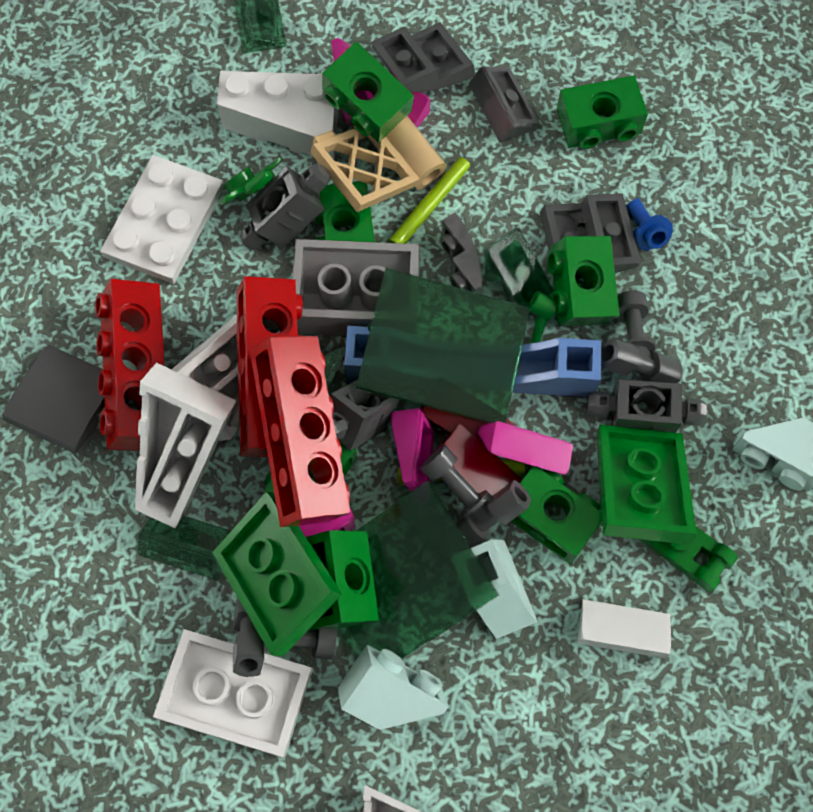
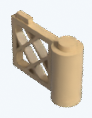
[310,116,447,212]

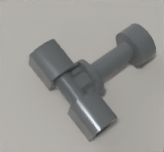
[601,290,683,383]
[419,445,532,553]
[233,597,337,677]

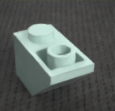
[732,418,813,492]
[452,539,538,639]
[338,645,449,730]

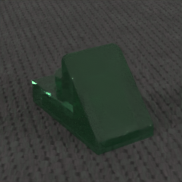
[484,227,554,318]

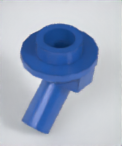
[626,197,673,251]

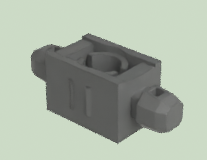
[240,163,331,250]
[330,374,400,451]
[586,379,707,433]

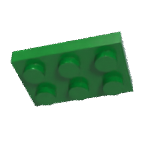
[596,424,697,545]
[212,491,342,656]

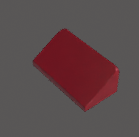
[432,423,522,496]

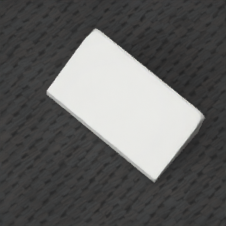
[577,599,671,659]

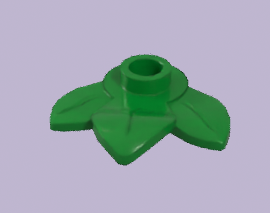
[219,156,283,205]

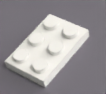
[100,155,224,284]
[153,629,313,758]

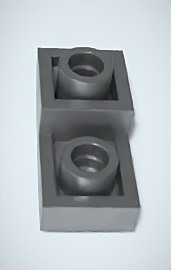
[440,212,482,305]

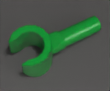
[527,291,556,343]

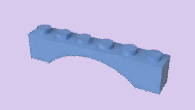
[344,326,601,397]

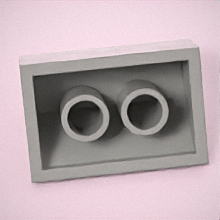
[292,239,419,337]

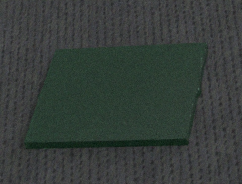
[356,268,530,424]
[338,481,500,660]

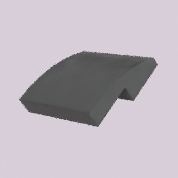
[371,22,476,92]
[540,193,641,279]
[2,345,105,454]

